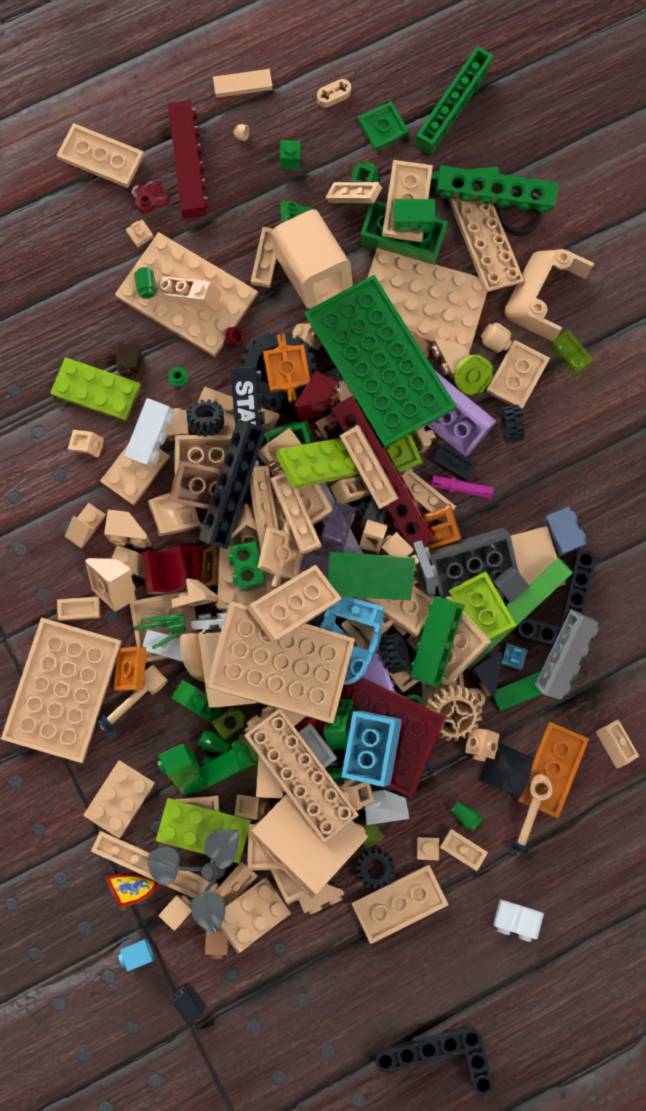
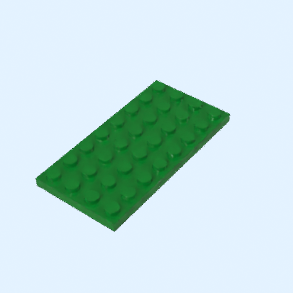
[304,275,457,448]

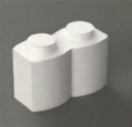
[493,899,544,942]

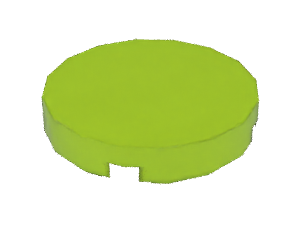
[454,355,493,395]

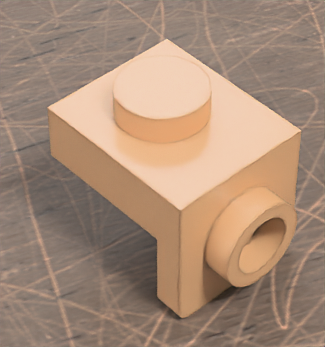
[292,323,321,350]

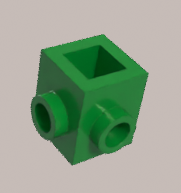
[351,161,381,183]

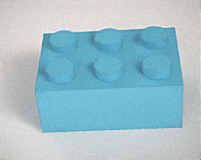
[342,711,402,787]

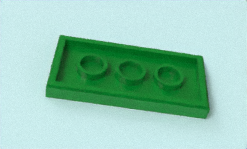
[327,552,415,600]

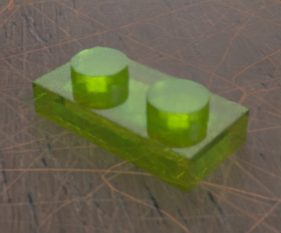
[552,329,593,374]

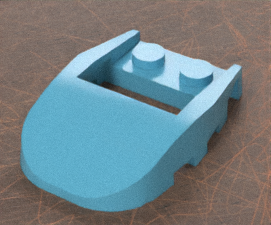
[318,596,385,685]

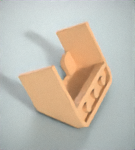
[504,249,594,342]

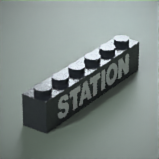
[230,366,267,493]

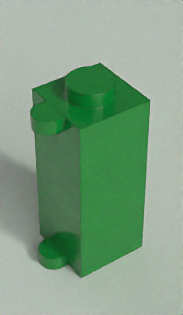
[200,741,255,787]

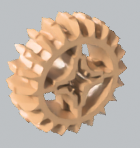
[426,684,482,742]

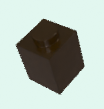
[116,343,141,376]

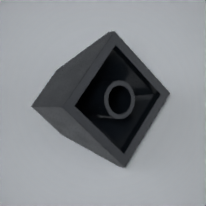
[478,742,534,797]

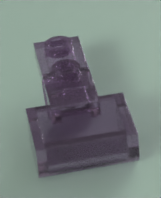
[298,501,357,579]

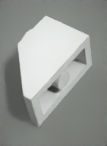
[364,790,409,825]

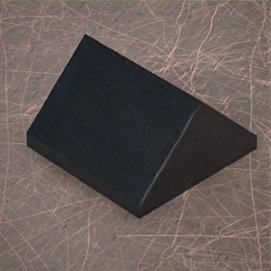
[469,652,502,699]

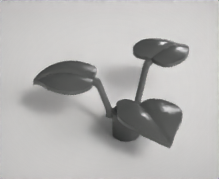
[147,829,239,933]

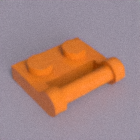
[412,504,461,549]

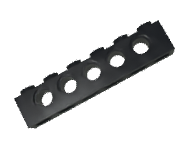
[199,419,267,549]

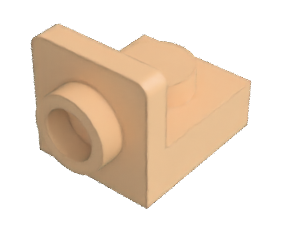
[68,430,104,457]
[234,794,270,820]

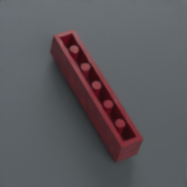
[168,100,209,219]

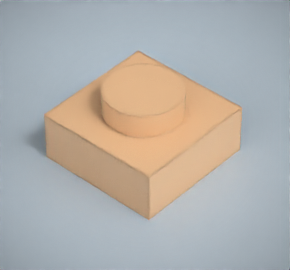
[417,837,439,860]

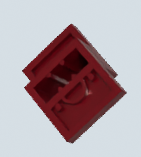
[141,545,215,594]

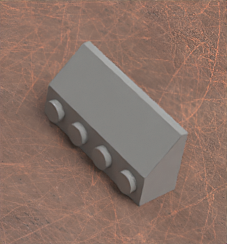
[535,609,598,700]

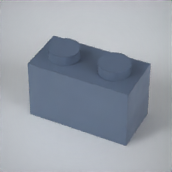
[543,507,586,557]

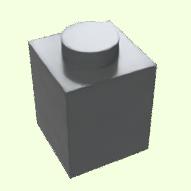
[493,566,530,603]

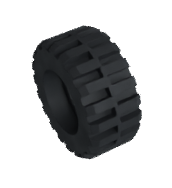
[240,331,317,413]

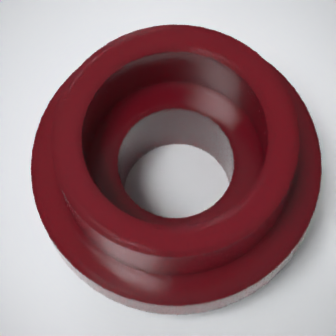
[225,327,243,347]

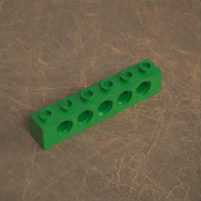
[414,46,494,156]
[435,165,558,213]

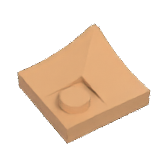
[148,493,200,536]

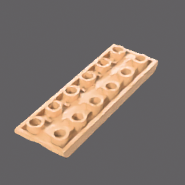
[448,184,524,292]
[244,708,359,843]

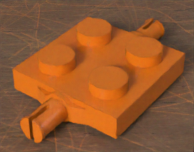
[263,334,310,403]

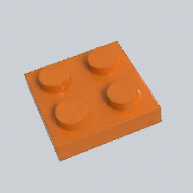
[113,646,147,691]

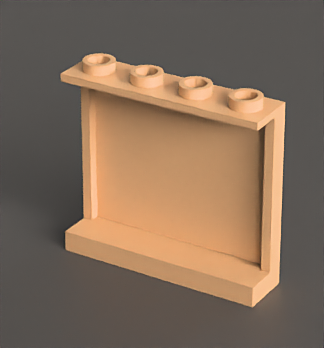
[248,794,368,898]

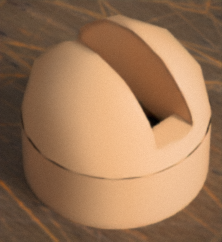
[233,124,249,141]

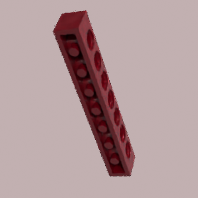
[331,396,438,549]

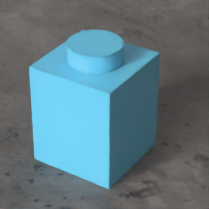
[118,938,155,971]

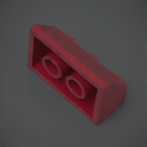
[295,371,339,422]

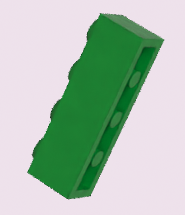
[409,596,465,686]

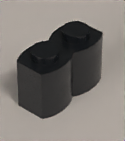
[172,984,208,1025]

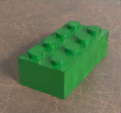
[360,200,448,265]

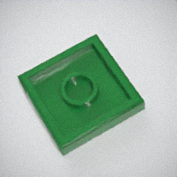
[357,101,409,151]

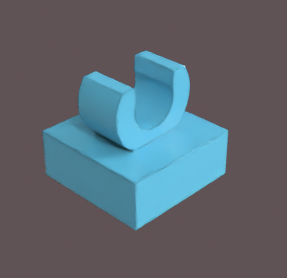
[501,644,527,671]

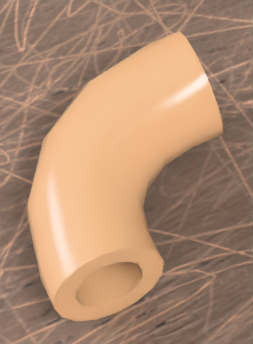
[180,634,205,683]

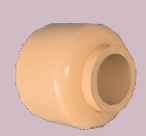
[481,323,512,353]

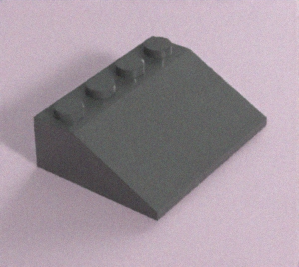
[429,528,519,598]

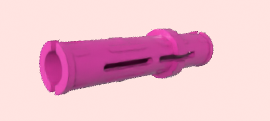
[431,475,493,499]

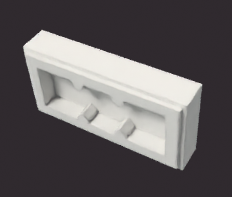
[142,629,183,662]

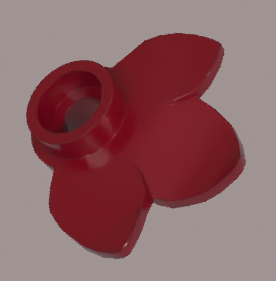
[132,181,169,213]

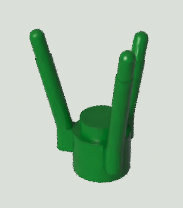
[134,614,186,649]

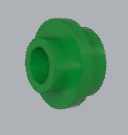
[168,367,188,387]

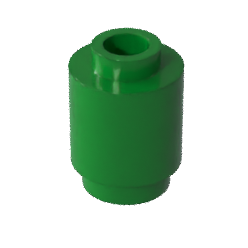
[134,267,157,299]

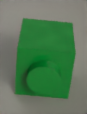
[280,140,300,170]

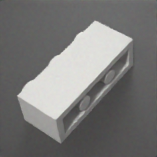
[124,398,174,467]

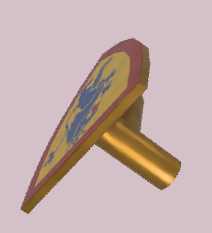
[105,874,159,911]

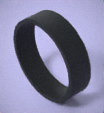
[498,191,542,236]

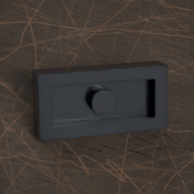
[432,443,478,482]

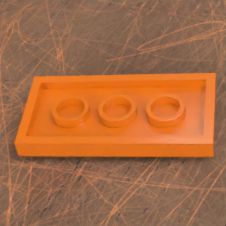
[517,722,589,818]

